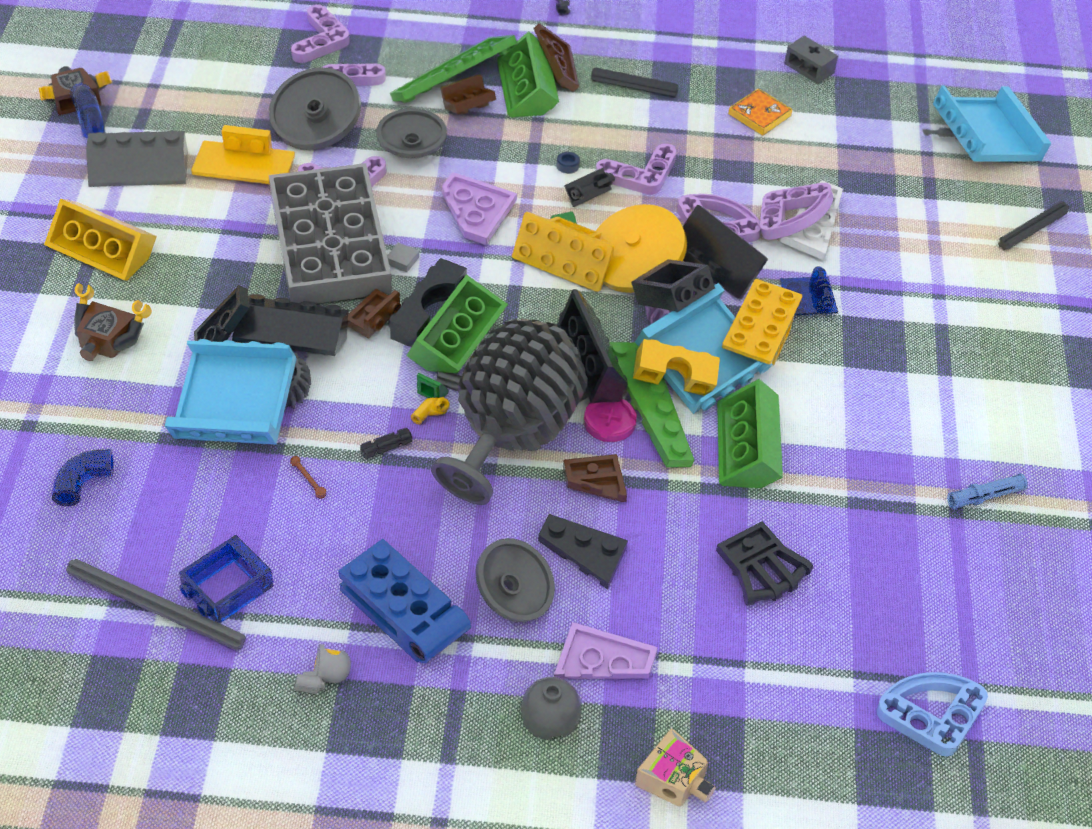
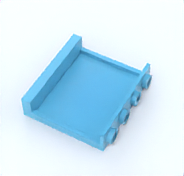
[933,85,1052,162]
[635,283,777,414]
[165,339,297,445]

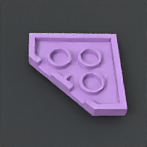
[442,172,517,245]

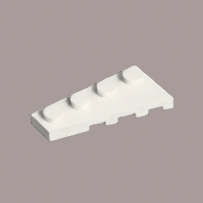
[780,180,843,260]

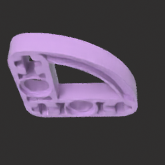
[760,183,833,240]
[677,194,761,242]

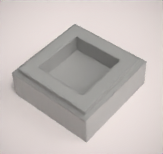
[387,243,420,272]

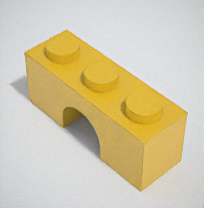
[633,339,720,396]

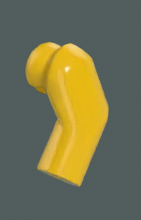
[411,397,450,425]

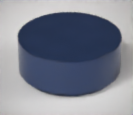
[556,152,580,174]

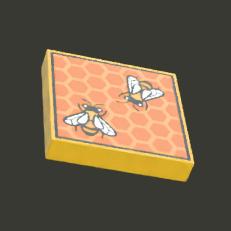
[728,88,793,136]

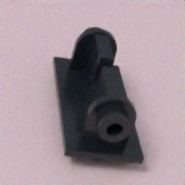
[564,168,615,207]

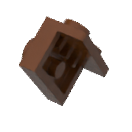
[440,74,497,115]
[348,289,401,339]

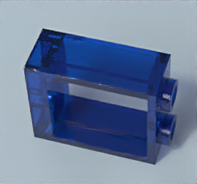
[179,535,274,623]

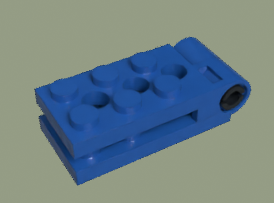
[338,539,471,664]

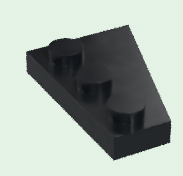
[194,285,250,342]
[538,514,628,590]

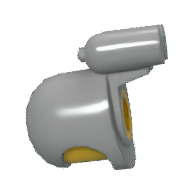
[294,644,351,694]

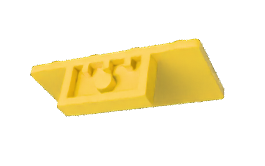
[191,125,295,184]
[512,212,614,292]
[722,279,802,365]

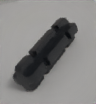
[360,427,412,459]

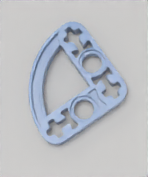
[876,672,988,756]

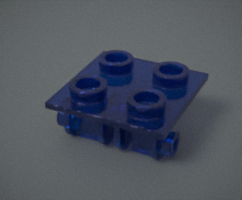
[780,266,838,315]

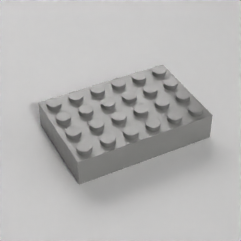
[269,163,392,304]

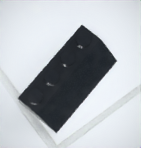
[557,289,628,403]
[232,294,349,356]

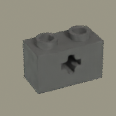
[784,36,838,84]

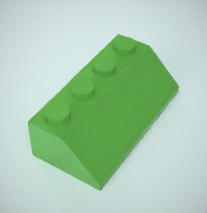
[497,31,559,117]
[406,274,508,374]
[717,379,783,488]

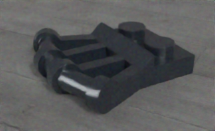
[716,521,814,606]

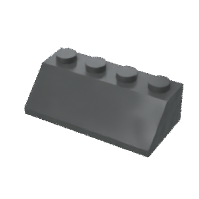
[86,131,188,187]

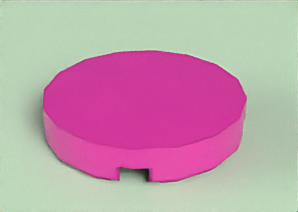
[583,399,637,442]

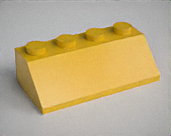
[44,198,157,281]

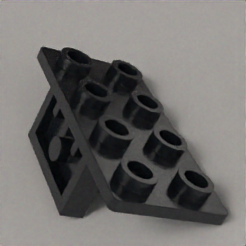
[683,205,768,299]

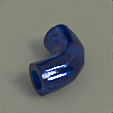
[70,83,106,138]
[52,449,114,506]

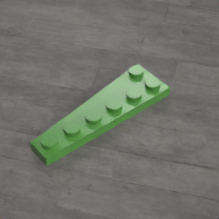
[390,35,517,103]
[609,342,694,467]

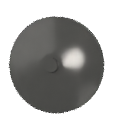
[269,67,361,150]

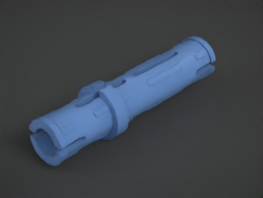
[947,473,1028,510]

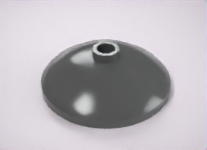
[376,108,447,159]
[476,538,555,623]

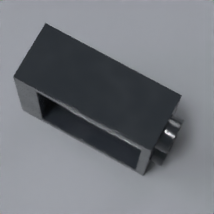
[631,259,715,312]

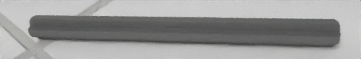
[66,559,246,650]

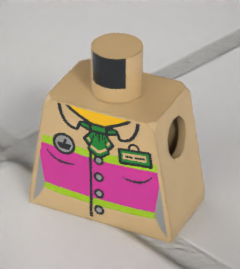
[635,728,716,806]

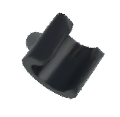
[556,0,570,16]

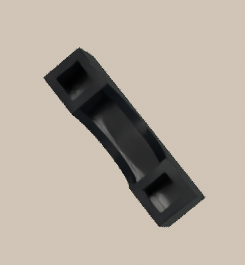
[388,258,467,347]

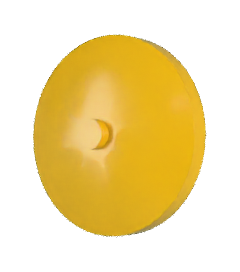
[596,204,687,293]

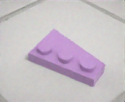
[554,622,658,679]

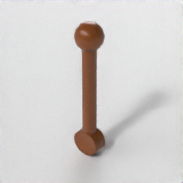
[290,456,326,499]

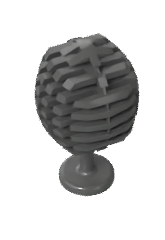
[431,319,588,505]

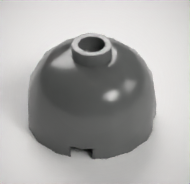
[521,677,581,740]

